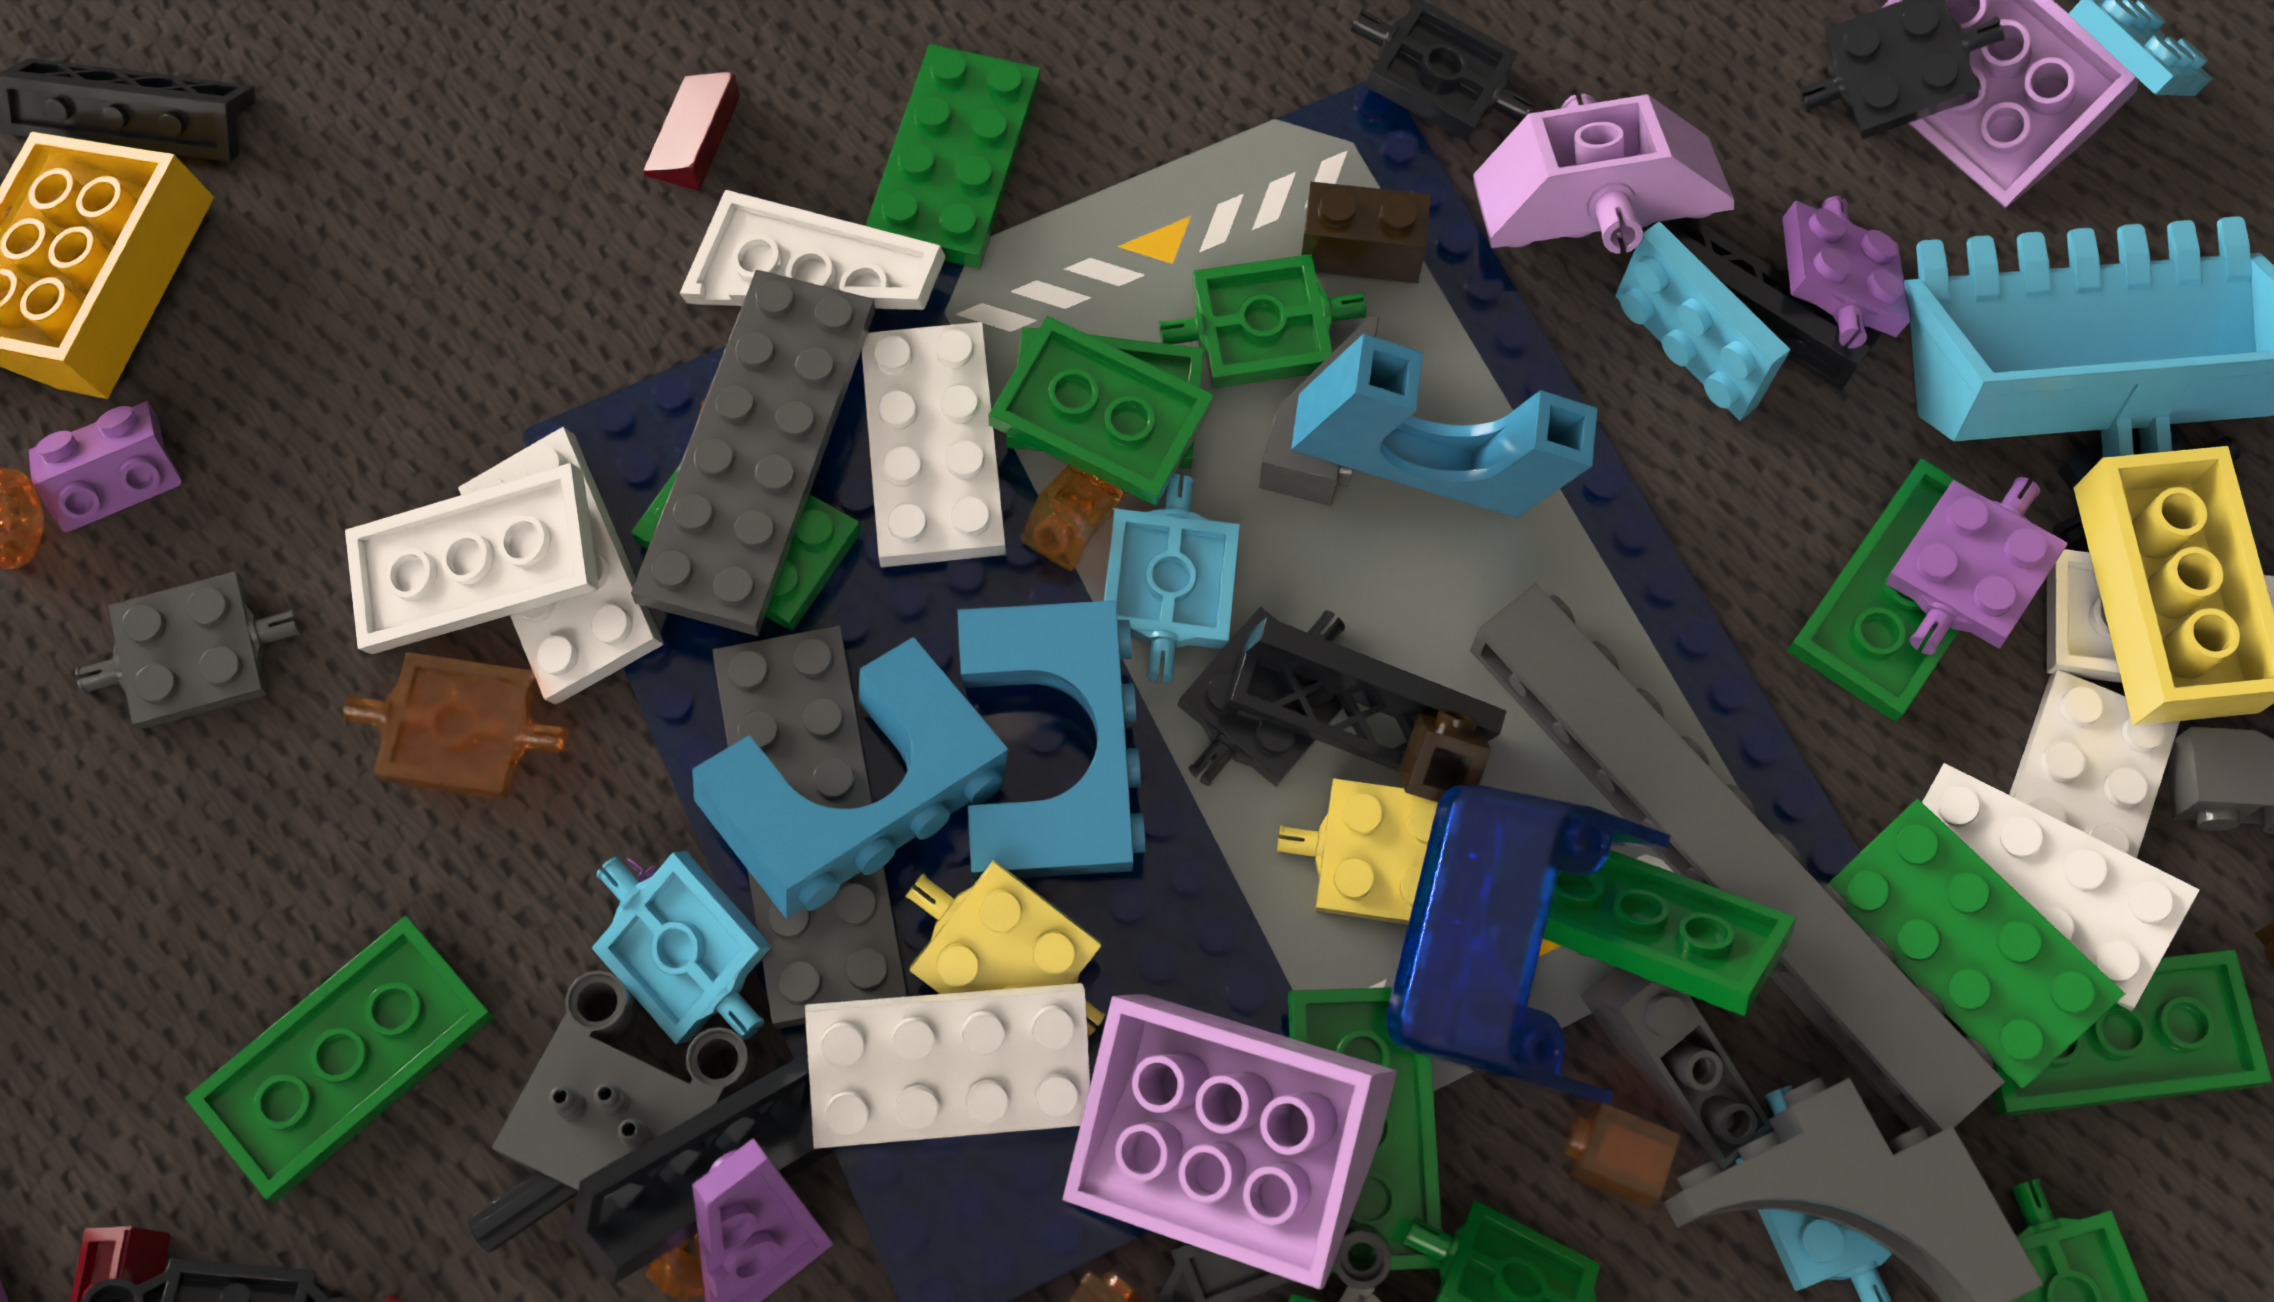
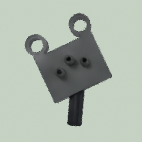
[468,970,757,1252]

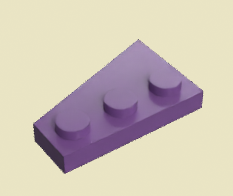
[693,1139,834,1302]

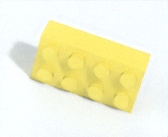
[2074,446,2274,726]

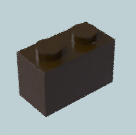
[1301,181,1431,284]

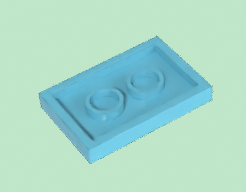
[2068,0,2213,96]
[1615,221,1791,421]

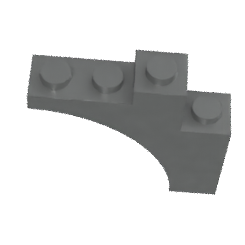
[1664,1077,2043,1302]

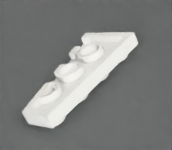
[680,190,946,310]

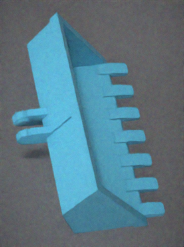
[1904,216,2274,458]

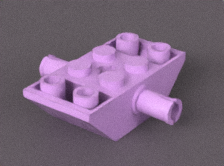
[1473,94,1734,254]

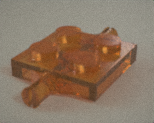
[343,652,568,800]

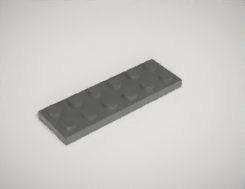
[631,269,875,636]
[713,625,908,1030]

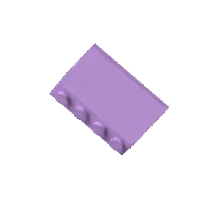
[1882,0,2139,209]
[1062,994,1397,1289]

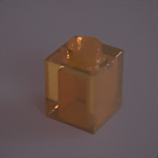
[1564,1102,1681,1209]

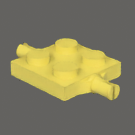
[1276,778,1503,930]
[905,859,1105,1037]

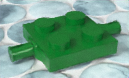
[1158,254,1367,389]
[2010,1179,2149,1302]
[1403,1200,1601,1302]

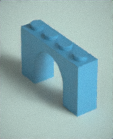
[1291,333,1598,518]
[957,600,1145,881]
[692,637,1008,919]

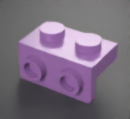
[28,401,181,532]

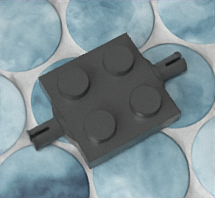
[75,571,302,730]

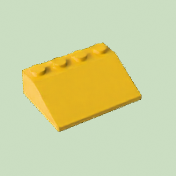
[0,132,214,399]

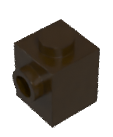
[1398,708,1491,812]

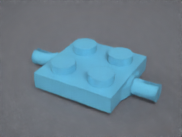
[1104,474,1240,683]
[592,851,772,1044]
[1736,1085,1892,1302]

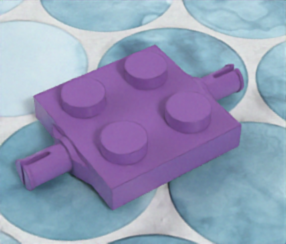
[1782,196,1910,349]
[1885,477,2068,655]

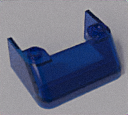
[1386,785,1671,1105]

